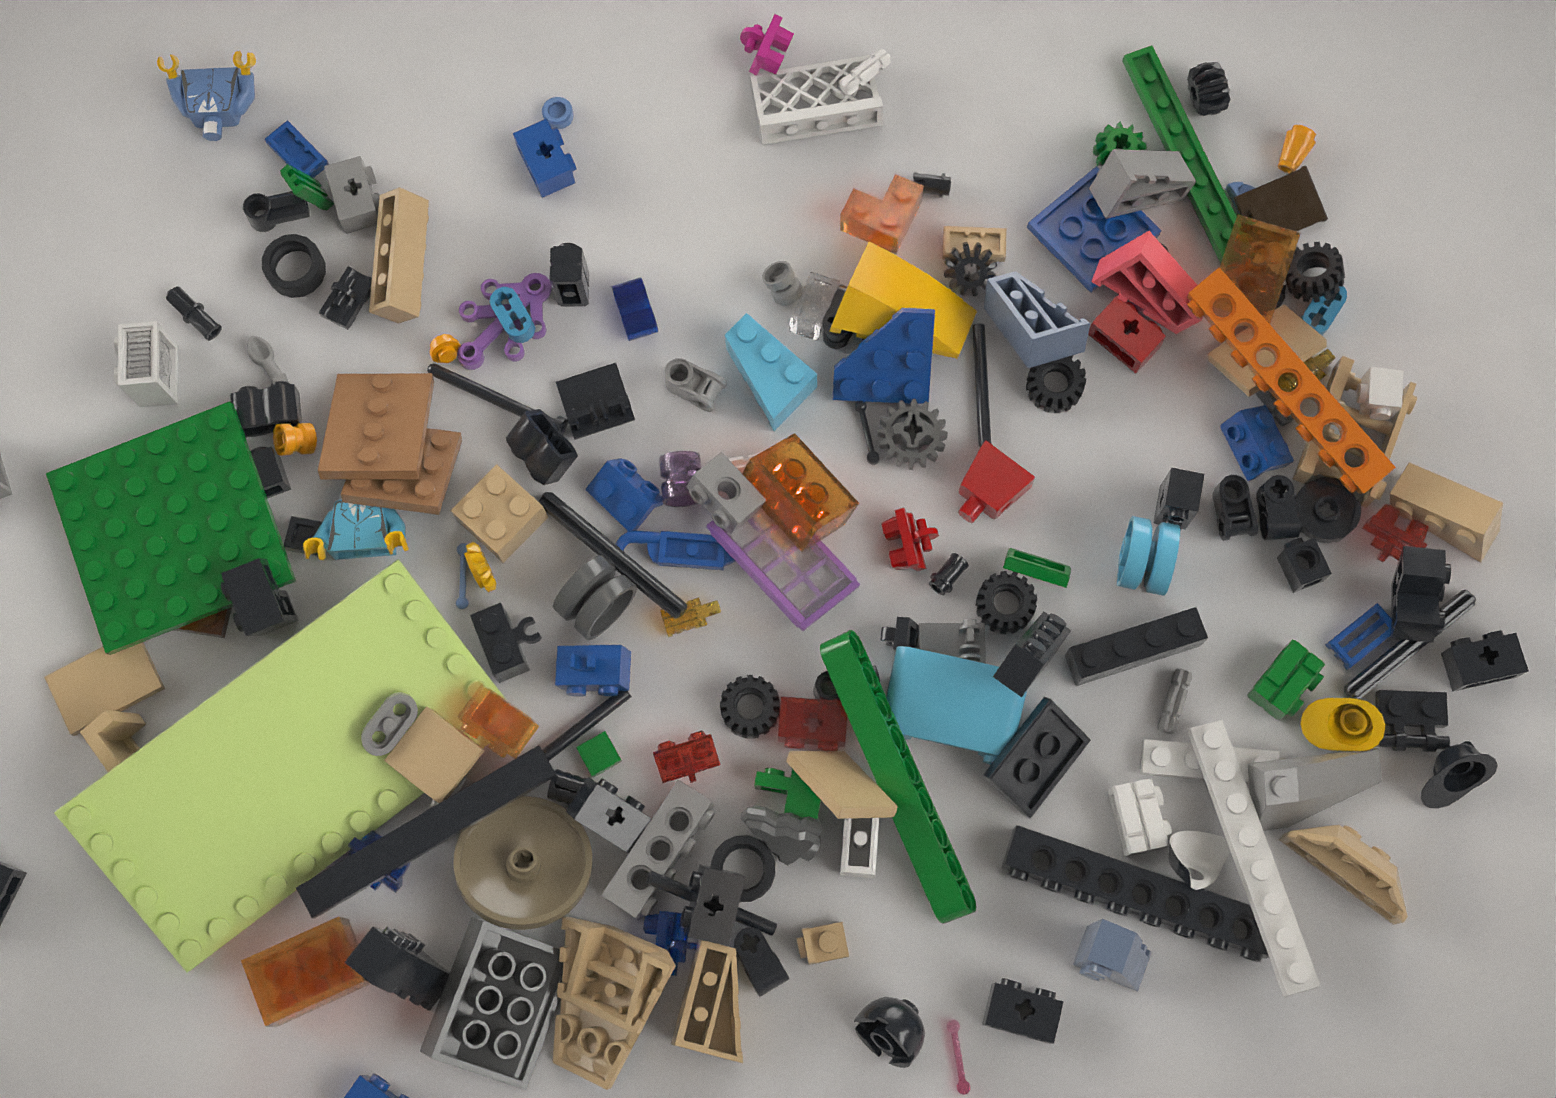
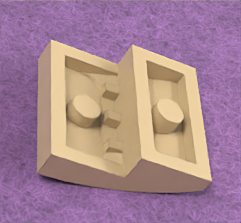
[384,706,485,803]

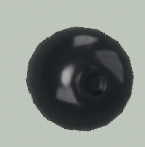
[854,997,925,1068]

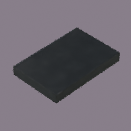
[983,697,1091,819]

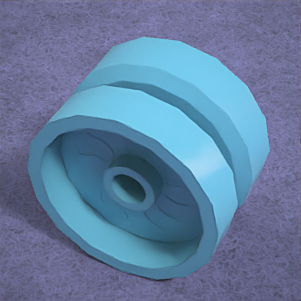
[1117,516,1180,596]

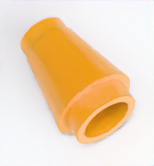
[1277,125,1316,174]

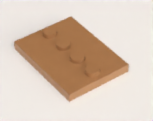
[318,373,434,480]

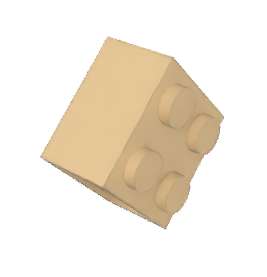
[450,464,548,563]

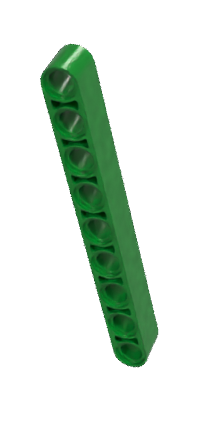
[820,630,977,924]

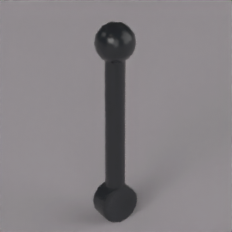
[854,401,880,465]

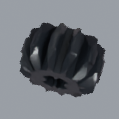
[1187,62,1231,116]
[943,242,997,296]

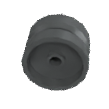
[553,555,637,641]

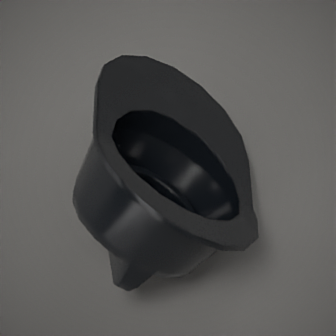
[1420,741,1498,809]

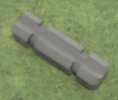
[1157,669,1192,734]

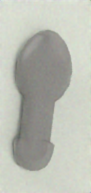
[247,336,288,383]

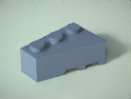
[984,271,1090,368]

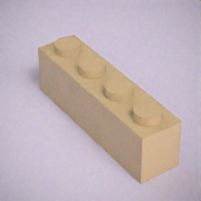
[369,187,429,323]

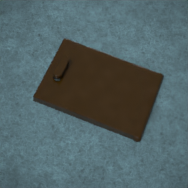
[1233,166,1328,249]

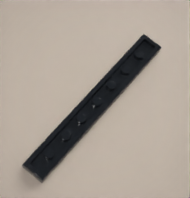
[296,745,557,919]

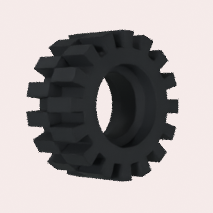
[1284,242,1345,303]
[1026,355,1087,413]
[975,571,1038,635]
[720,675,780,739]

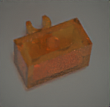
[458,683,539,759]

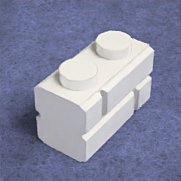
[1108,778,1172,857]
[840,818,879,878]

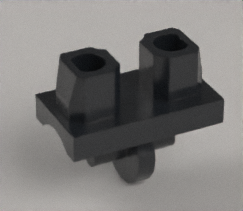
[319,266,372,330]

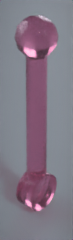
[947,1019,971,1095]

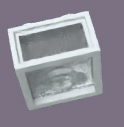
[114,321,178,407]

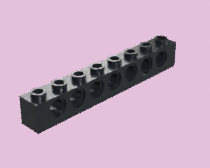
[1001,825,1269,963]

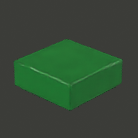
[576,731,622,778]

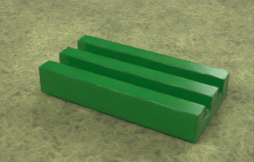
[280,164,334,211]
[1003,548,1071,588]

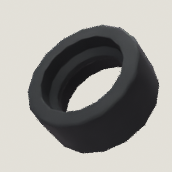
[262,234,326,298]
[711,835,776,902]

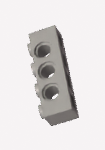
[601,779,715,921]

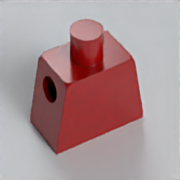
[958,440,1035,523]

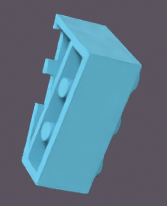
[725,313,817,431]

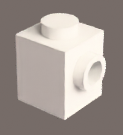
[1355,367,1404,420]

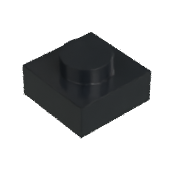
[284,516,322,556]

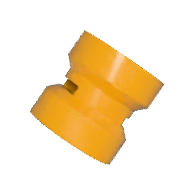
[273,423,317,456]

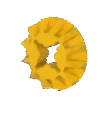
[464,542,497,593]

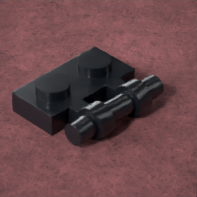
[1375,690,1450,752]

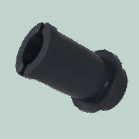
[912,172,951,198]
[929,553,969,595]

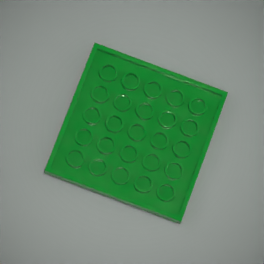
[46,401,296,655]

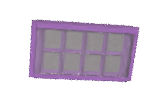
[706,482,860,631]

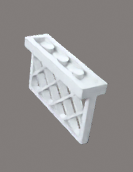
[750,55,883,145]

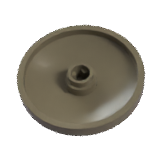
[453,796,592,930]

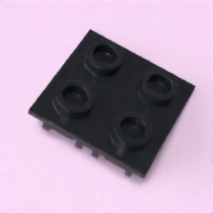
[556,363,635,440]

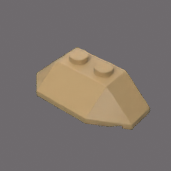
[1279,825,1408,925]

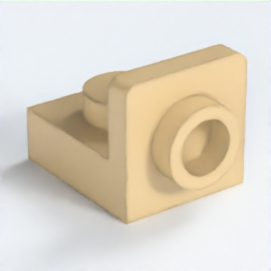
[796,922,849,965]

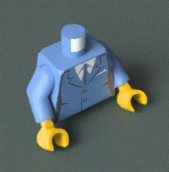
[157,51,256,141]

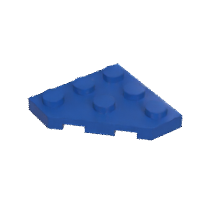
[833,308,935,404]

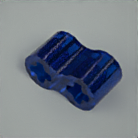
[611,277,659,341]

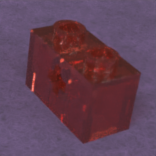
[778,696,847,751]

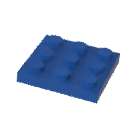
[1027,166,1162,293]

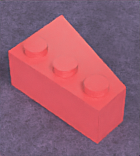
[1092,231,1203,334]

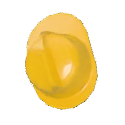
[1300,698,1385,751]

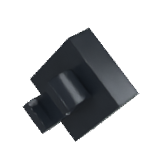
[880,617,919,651]

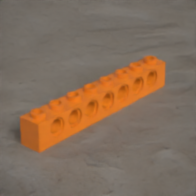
[1187,267,1396,495]

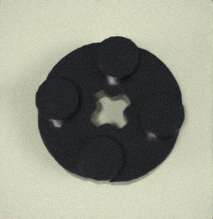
[1295,477,1361,543]

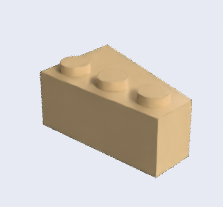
[1390,462,1503,563]
[671,940,743,1063]

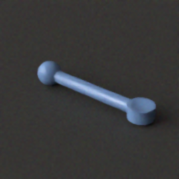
[456,543,469,610]

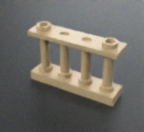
[1292,356,1417,508]

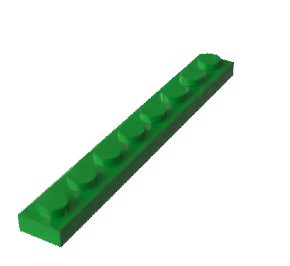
[1122,45,1256,271]

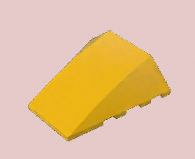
[829,241,977,359]

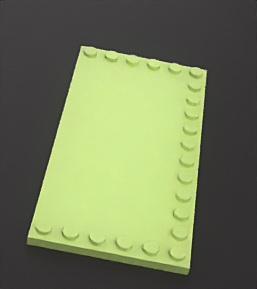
[54,559,521,973]

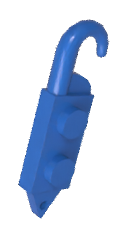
[615,530,736,571]

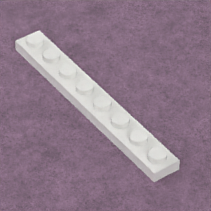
[1187,720,1321,997]

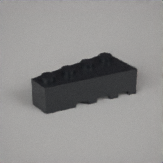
[345,926,450,1011]

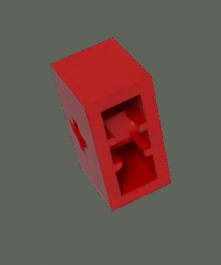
[1088,296,1166,374]

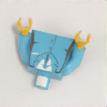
[303,500,409,560]

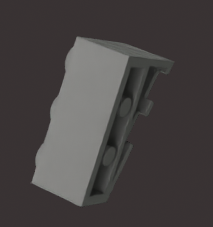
[1089,149,1196,219]

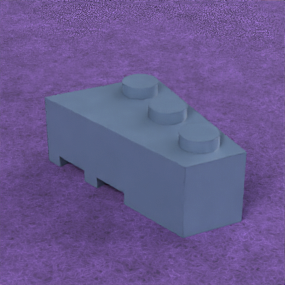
[1073,919,1152,992]

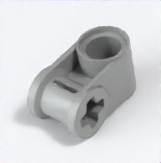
[664,358,728,412]

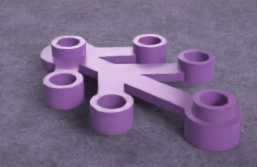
[457,273,552,370]

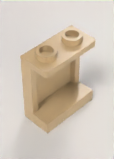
[80,710,146,772]

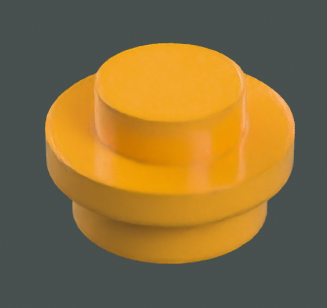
[429,334,461,363]

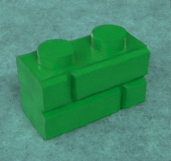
[1247,639,1325,720]

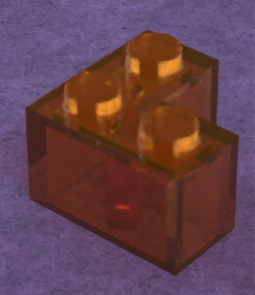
[840,174,924,254]

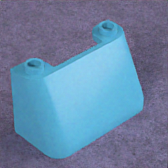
[886,646,1027,765]

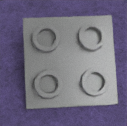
[919,619,986,664]

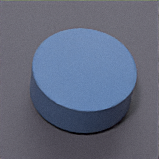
[542,97,574,129]

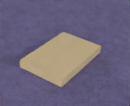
[1208,304,1327,397]
[44,642,165,736]
[786,751,898,819]

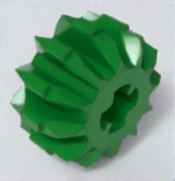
[1093,121,1147,166]

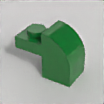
[754,768,821,820]

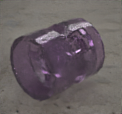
[659,451,702,507]

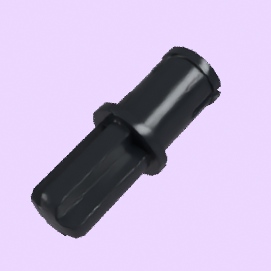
[166,286,222,341]

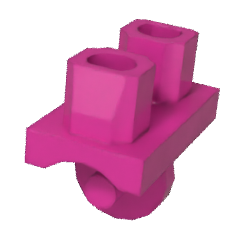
[740,14,794,76]

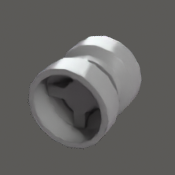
[762,261,803,306]

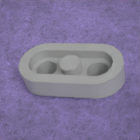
[361,692,418,756]

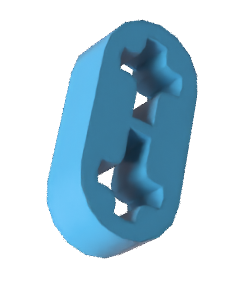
[1301,286,1347,335]
[490,287,535,343]

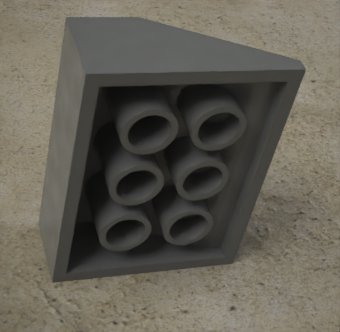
[420,917,563,1090]

